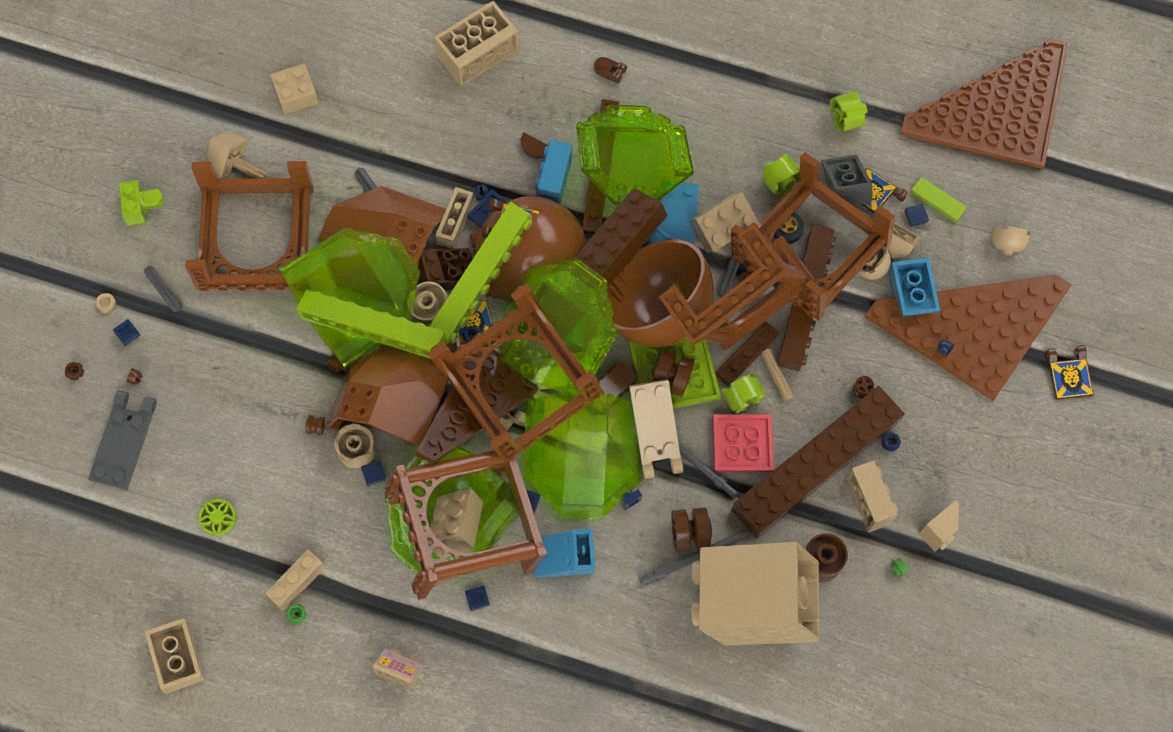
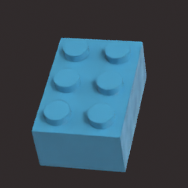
[535,140,573,204]

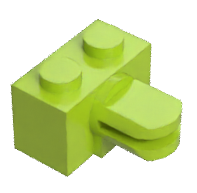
[119,180,164,226]

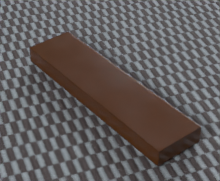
[715,322,780,387]

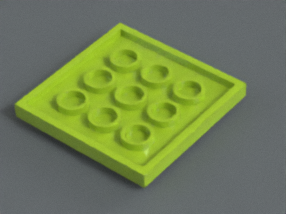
[629,338,721,409]

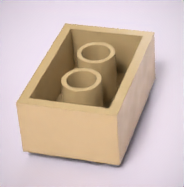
[689,191,759,253]
[846,461,898,533]
[428,488,483,558]
[145,618,206,694]

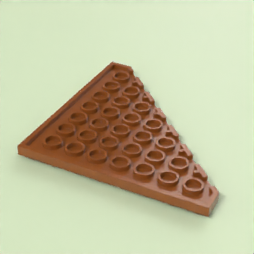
[900,39,1068,169]
[865,275,1072,401]

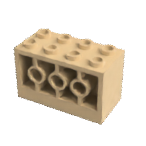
[434,1,519,86]

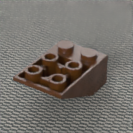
[415,248,472,291]

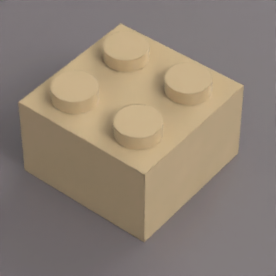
[270,63,319,115]

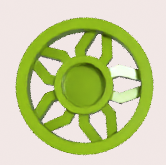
[198,499,236,536]

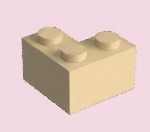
[202,131,248,179]

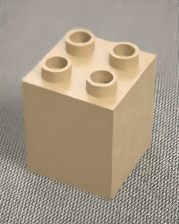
[691,542,819,646]

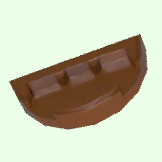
[521,132,549,159]

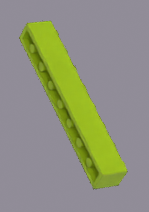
[429,201,533,347]
[296,290,448,359]

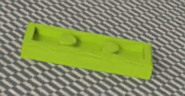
[910,177,967,223]

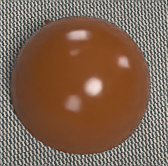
[470,196,587,305]
[594,239,714,348]

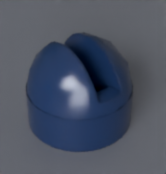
[474,185,489,201]
[938,340,955,357]

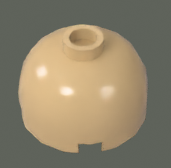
[992,225,1031,256]
[858,245,891,280]

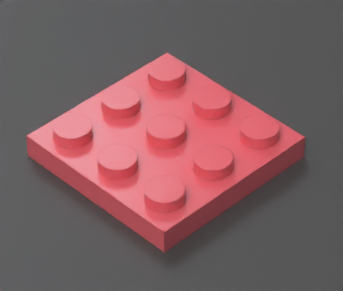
[713,415,774,473]

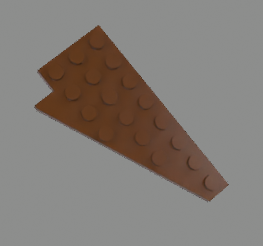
[415,348,539,465]

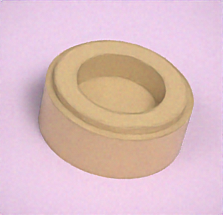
[96,293,116,313]

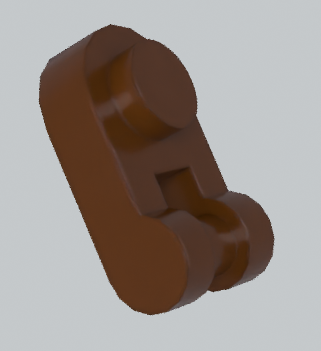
[594,57,628,83]

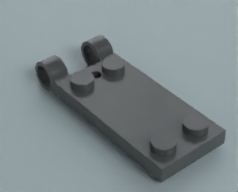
[88,390,157,490]

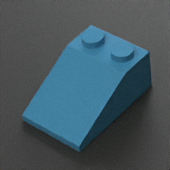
[659,181,699,244]
[888,258,940,317]

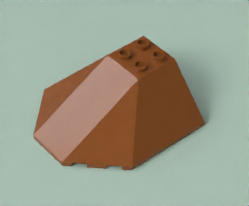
[318,186,446,309]
[325,342,449,447]

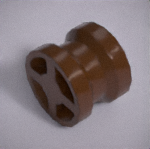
[853,376,874,399]
[305,415,325,436]

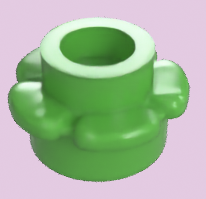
[890,558,909,576]
[286,604,307,624]

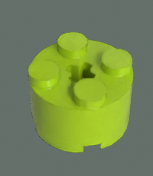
[830,91,867,132]
[762,153,800,198]
[721,373,766,415]

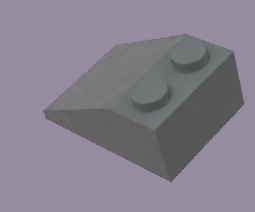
[821,154,872,205]

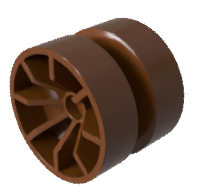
[652,348,696,397]
[671,507,712,552]
[805,533,848,582]

